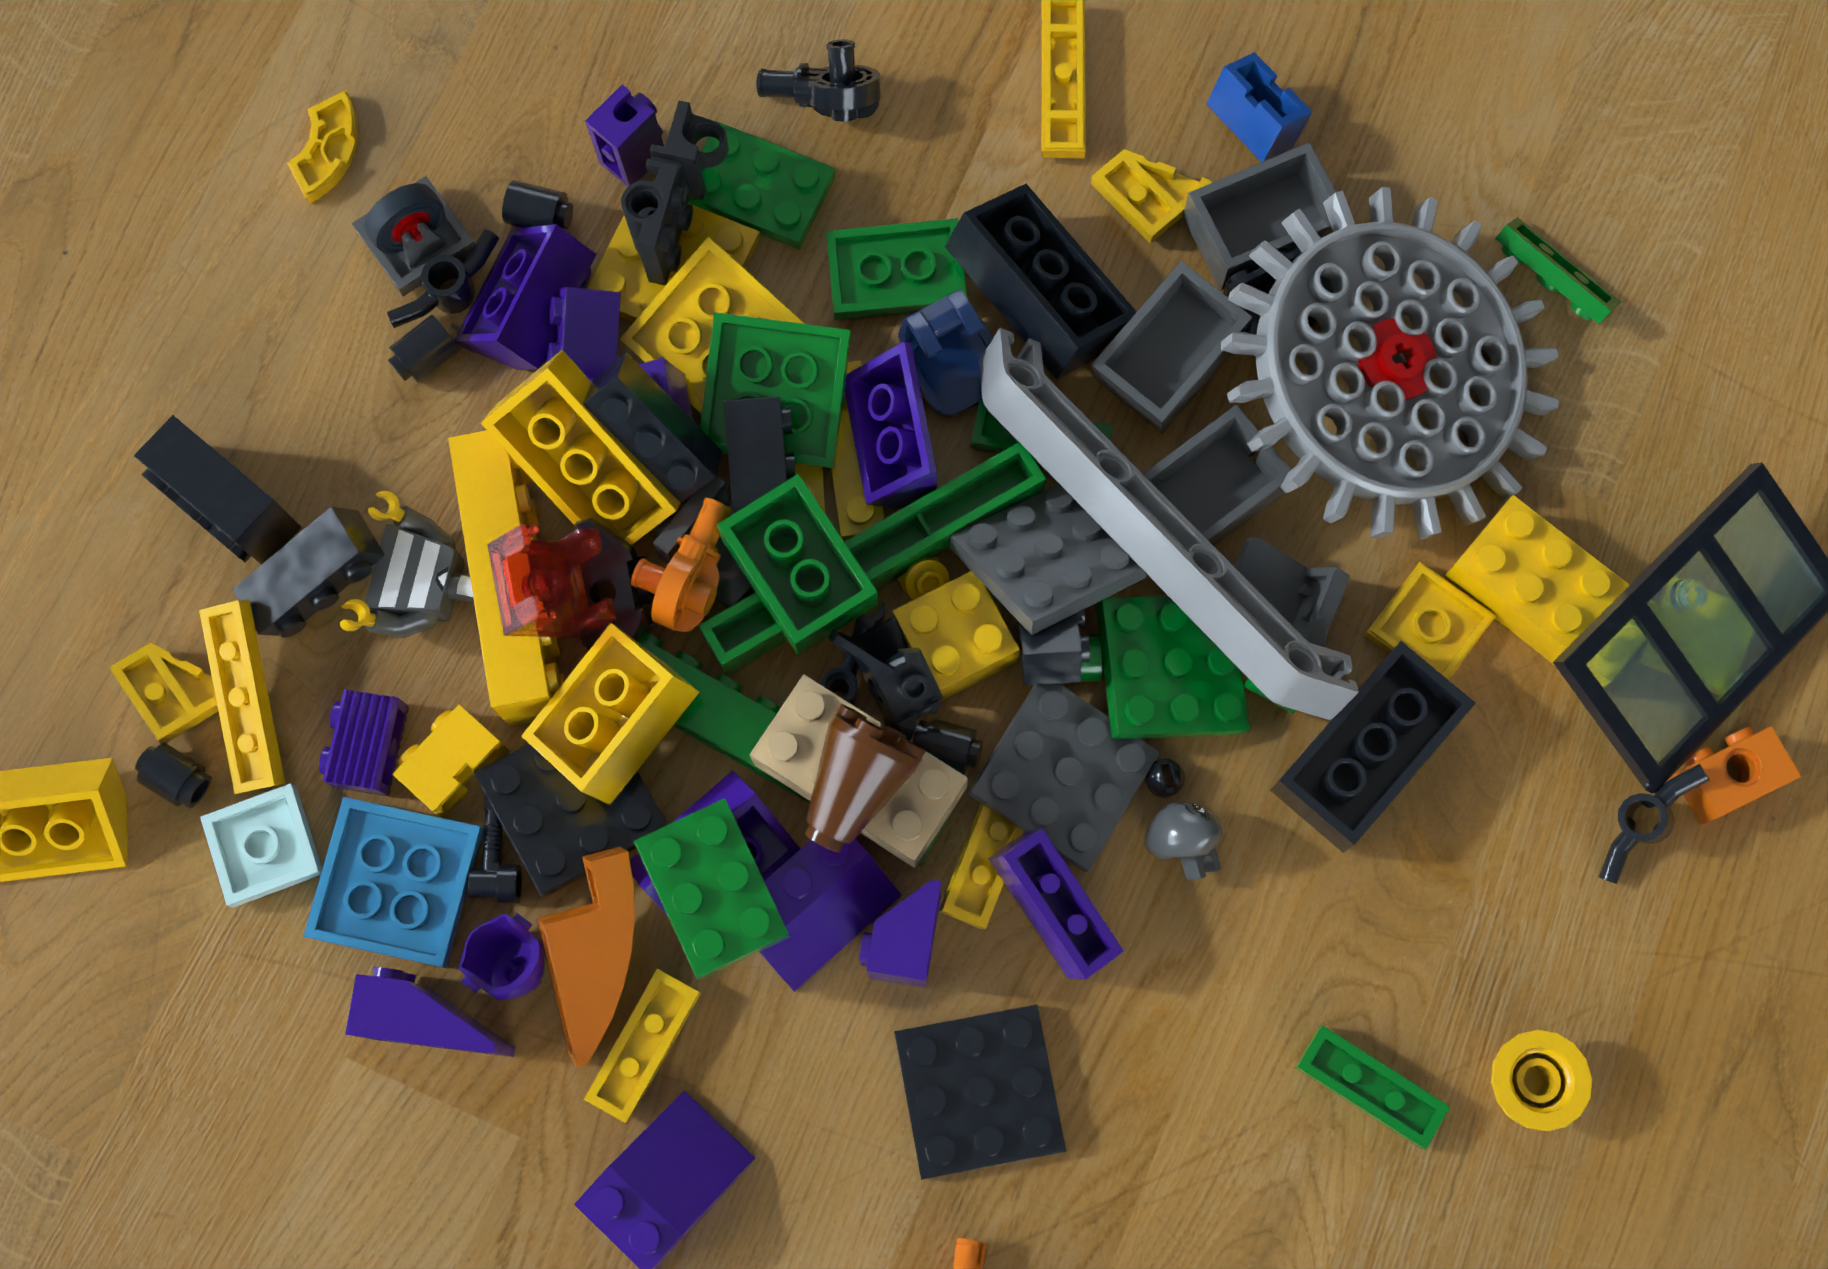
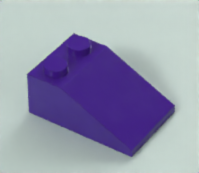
[345,967,515,1057]
[574,1091,755,1269]

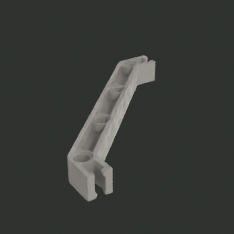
[979,328,1359,720]

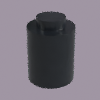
[502,180,573,229]
[388,315,460,383]

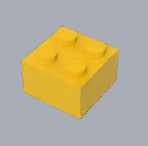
[892,571,1020,700]

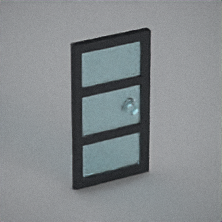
[1553,462,1828,794]

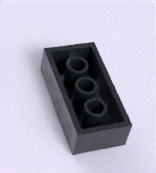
[945,183,1137,380]
[1270,641,1476,853]

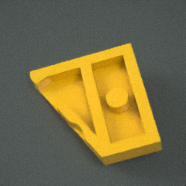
[1090,149,1212,244]
[109,642,218,744]

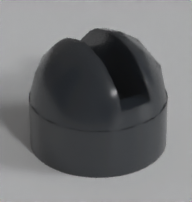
[1146,758,1185,798]

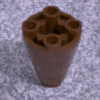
[805,704,926,853]

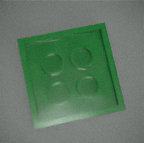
[700,312,852,468]
[1096,596,1250,739]

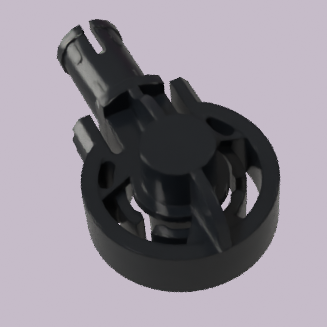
[756,39,881,122]

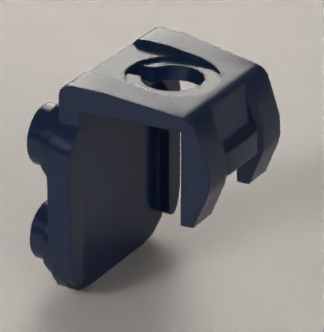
[898,289,993,417]

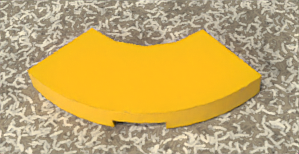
[287,90,359,204]

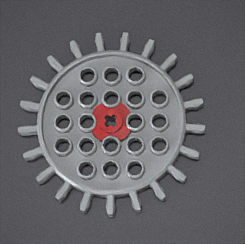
[1221,187,1559,540]

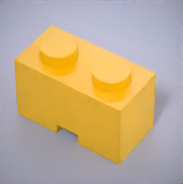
[392,704,509,819]

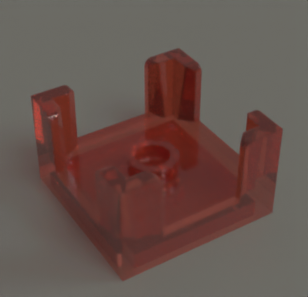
[487,524,616,637]

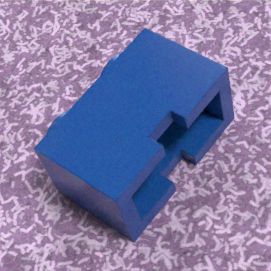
[1206,52,1312,162]

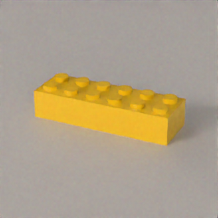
[448,430,567,727]

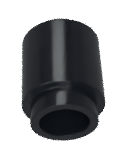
[913,718,983,775]
[135,743,212,808]

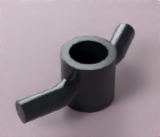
[387,229,499,328]
[1598,764,1710,884]

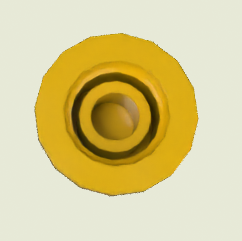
[1491,1030,1592,1131]

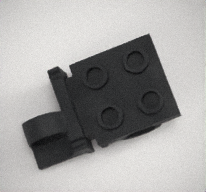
[621,100,729,286]

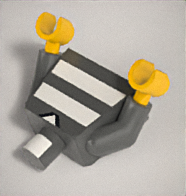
[340,491,474,638]

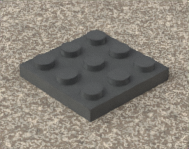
[950,484,1147,635]
[967,683,1160,872]

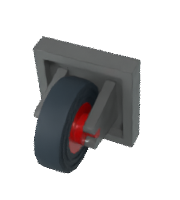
[352,176,475,297]

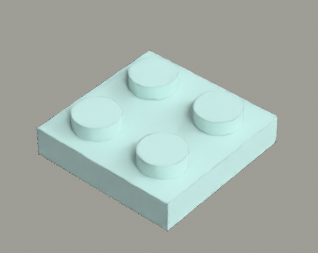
[200,783,322,908]

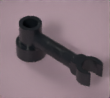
[821,602,886,705]
[468,794,522,903]

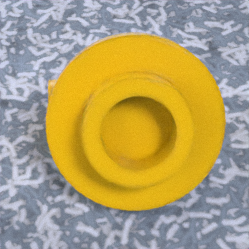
[896,556,949,600]

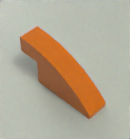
[537,847,635,1068]

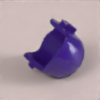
[459,913,545,1000]

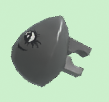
[1144,801,1223,880]

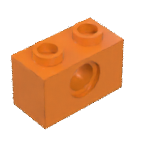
[1673,726,1802,825]

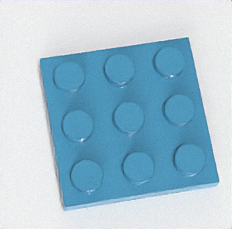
[303,797,484,969]

